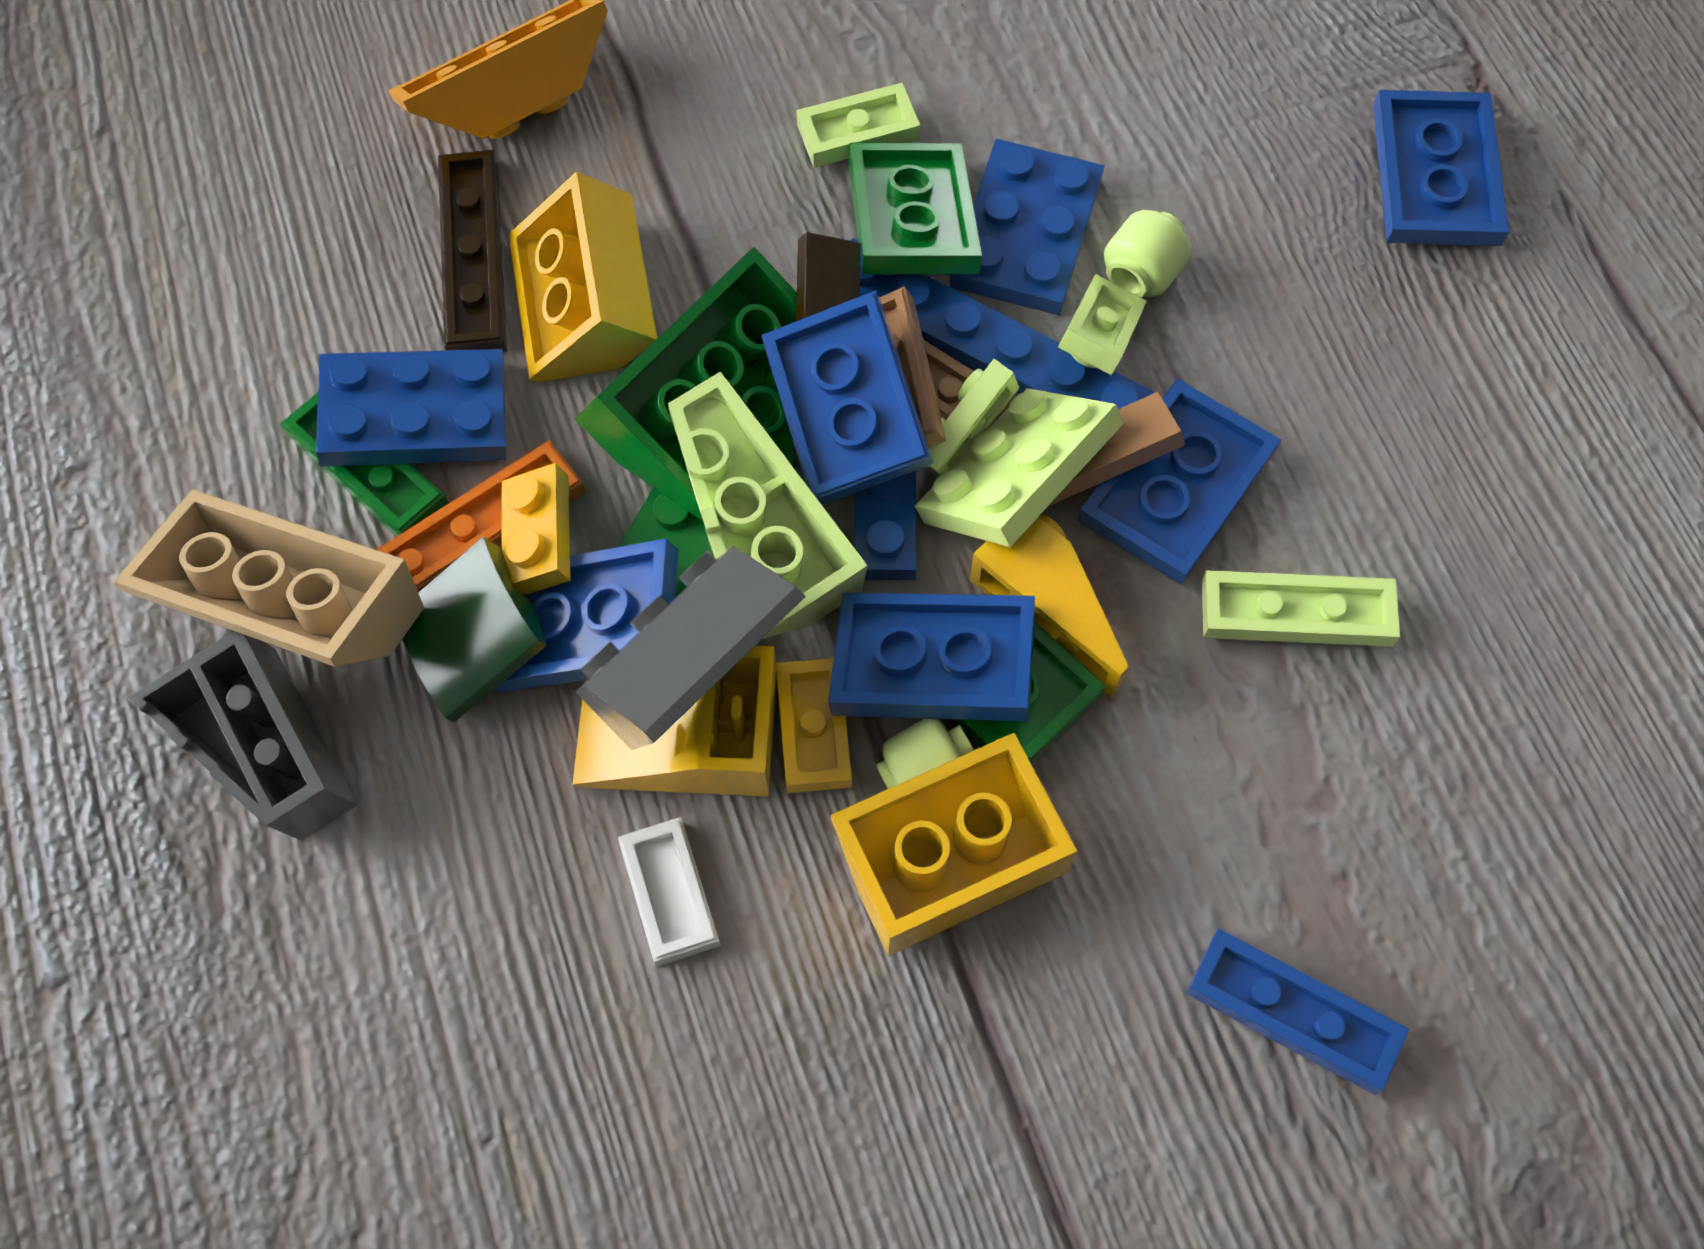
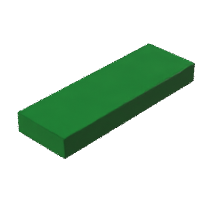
[280,392,449,537]

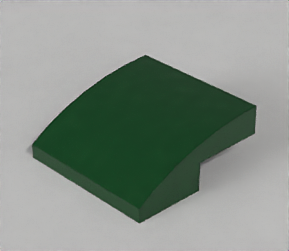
[402,537,547,723]

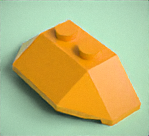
[388,0,608,139]

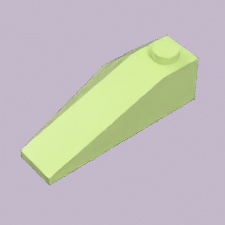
[668,372,868,639]

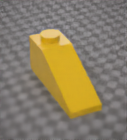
[969,515,1129,698]

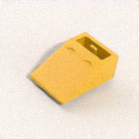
[572,646,777,797]

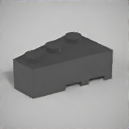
[126,631,358,841]

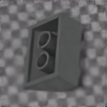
[575,546,806,751]

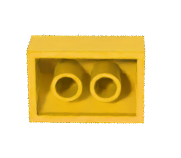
[508,172,657,382]
[831,733,1077,956]

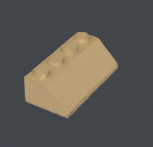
[113,489,424,667]

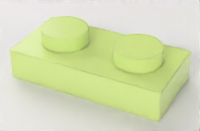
[796,82,920,168]
[1058,274,1147,375]
[925,359,1019,478]

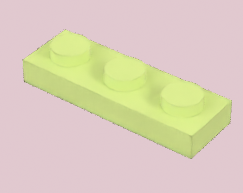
[1202,570,1400,647]

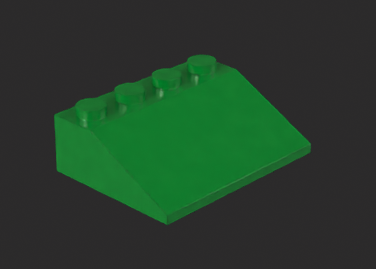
[575,247,797,521]

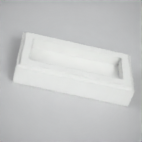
[618,817,721,967]

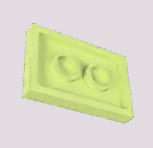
[915,388,1124,547]

